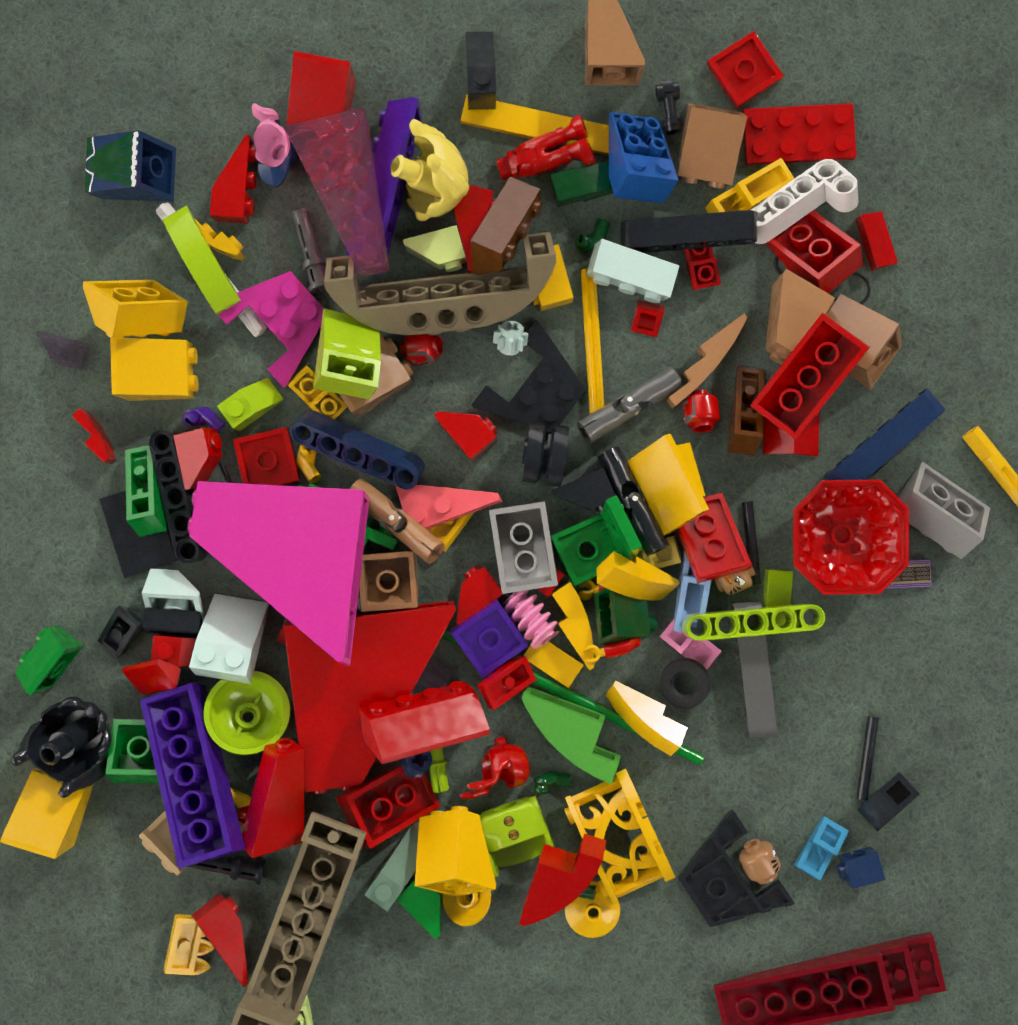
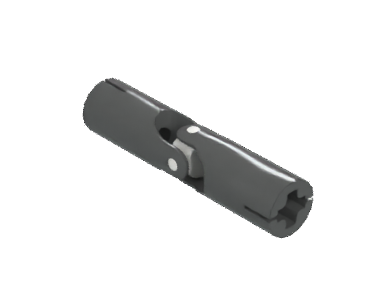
[577,367,682,444]

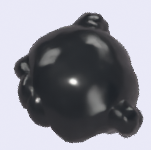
[11,697,113,798]

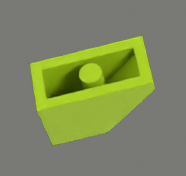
[217,377,284,432]

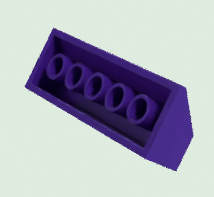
[346,97,422,275]
[140,683,245,869]

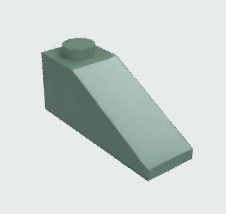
[364,820,419,911]

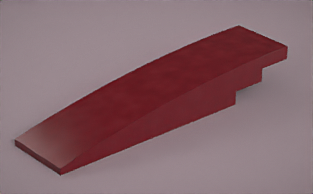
[713,932,947,1025]

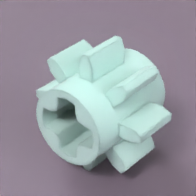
[493,321,528,355]

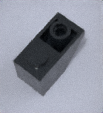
[858,772,920,832]

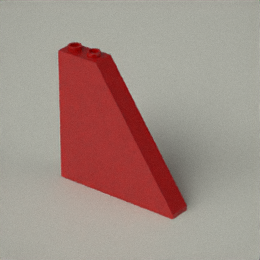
[284,600,456,794]

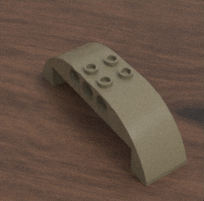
[324,232,556,335]
[231,812,367,1025]

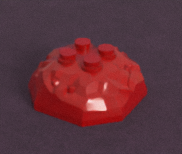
[792,480,909,595]

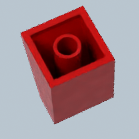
[286,51,356,142]

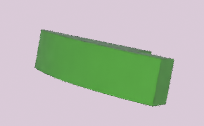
[522,686,621,784]

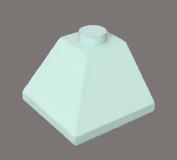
[142,569,205,621]

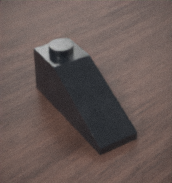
[466,31,496,110]

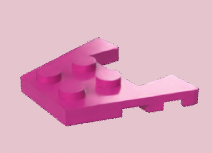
[209,271,324,388]

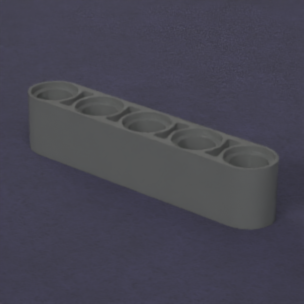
[731,600,777,739]

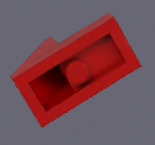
[477,655,537,710]

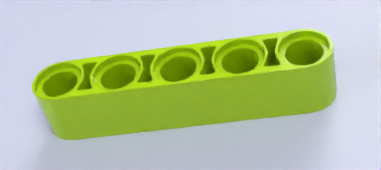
[681,604,825,641]

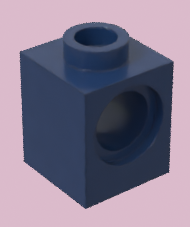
[837,846,885,889]

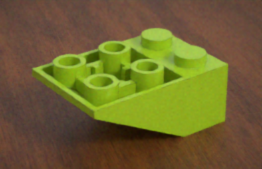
[313,309,381,400]

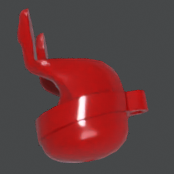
[460,737,530,799]

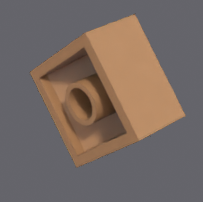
[359,551,418,612]

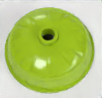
[204,671,290,755]

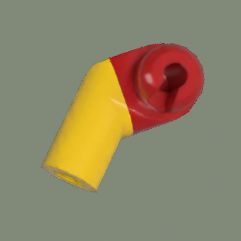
[230,787,251,825]

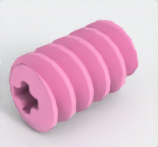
[504,590,560,649]

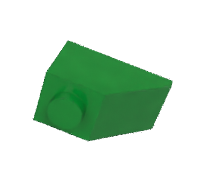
[396,876,441,939]

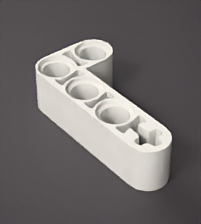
[751,159,859,244]

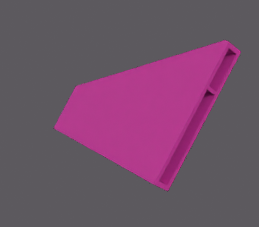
[188,481,370,666]

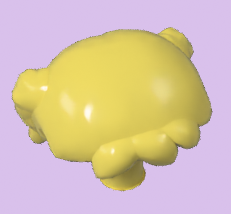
[391,119,469,221]

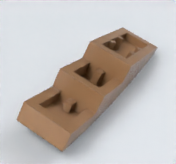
[666,313,748,409]

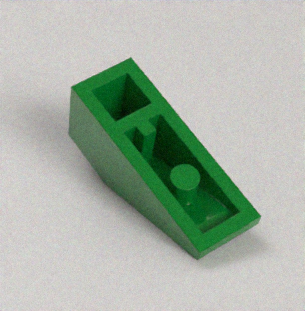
[125,445,167,537]

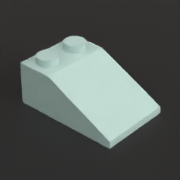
[189,594,269,684]

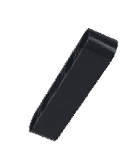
[620,210,757,253]
[149,430,208,563]

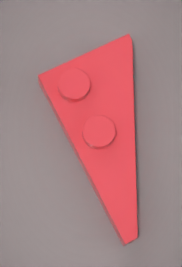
[396,485,503,530]

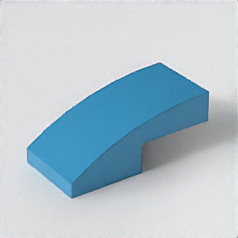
[793,816,848,881]

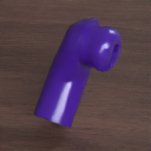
[182,407,226,433]

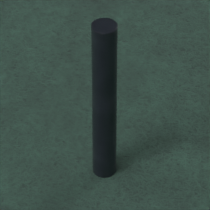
[742,501,761,585]
[856,716,879,801]

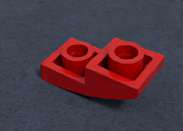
[684,247,721,290]

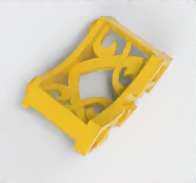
[564,769,676,904]

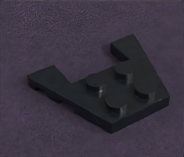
[471,320,586,434]
[678,809,795,927]

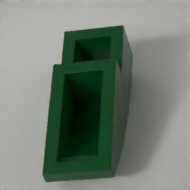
[550,162,613,207]

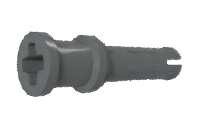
[291,208,326,294]

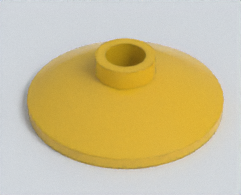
[565,882,620,938]
[443,891,491,926]

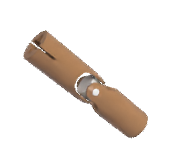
[350,478,445,564]

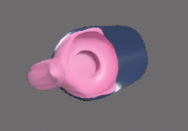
[252,103,297,187]

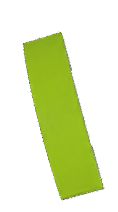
[162,205,241,315]

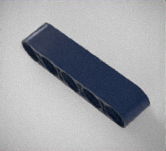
[824,388,946,480]
[290,410,425,490]

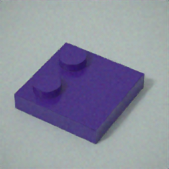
[450,599,529,678]

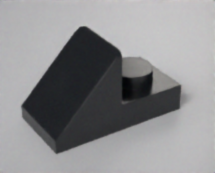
[97,606,144,658]

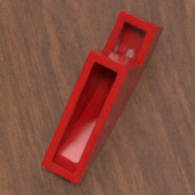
[519,833,606,926]

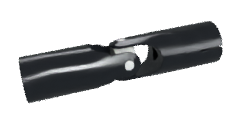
[597,447,669,557]

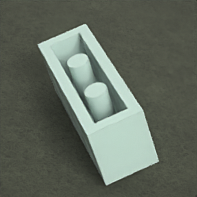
[586,239,679,303]

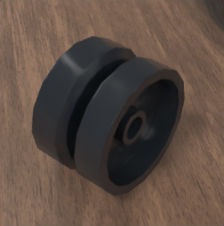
[522,421,569,487]

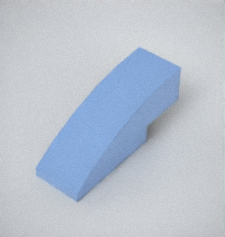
[673,551,711,635]

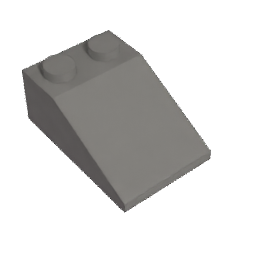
[489,501,558,594]

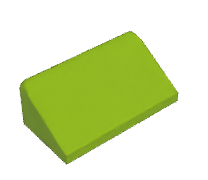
[762,569,793,626]

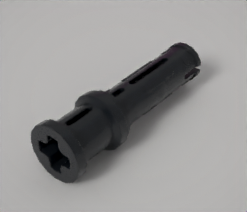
[177,854,266,885]

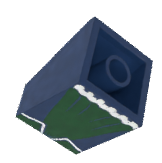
[85,130,176,202]

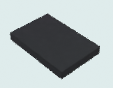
[99,490,179,578]

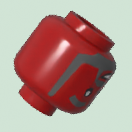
[400,334,443,366]
[682,390,720,433]

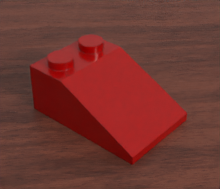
[766,210,863,294]
[336,758,441,849]

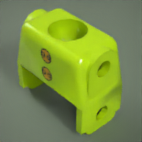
[479,796,555,878]

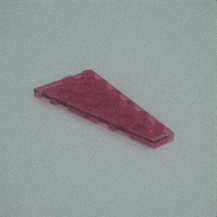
[284,107,389,276]

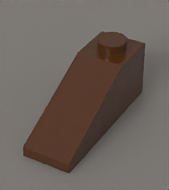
[727,366,765,456]

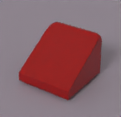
[630,300,665,337]

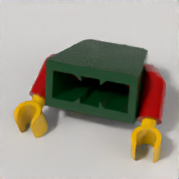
[578,580,658,665]

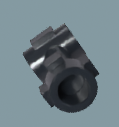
[655,80,683,135]

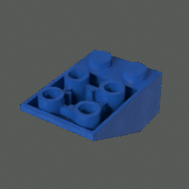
[609,112,678,203]

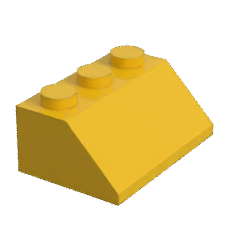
[83,280,188,339]

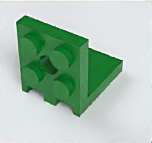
[550,495,642,588]

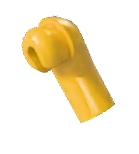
[296,445,321,484]

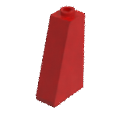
[242,738,304,858]

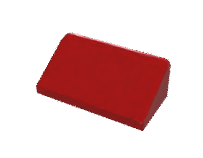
[855,211,898,271]
[122,659,181,695]

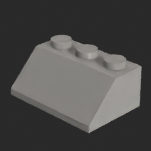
[898,462,990,559]

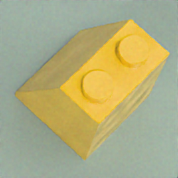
[110,338,199,401]
[0,768,93,859]
[415,806,496,897]

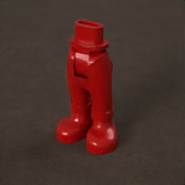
[496,114,596,180]

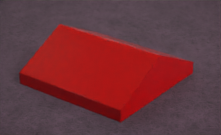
[763,412,820,456]

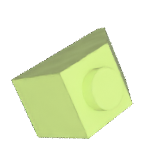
[403,225,466,272]

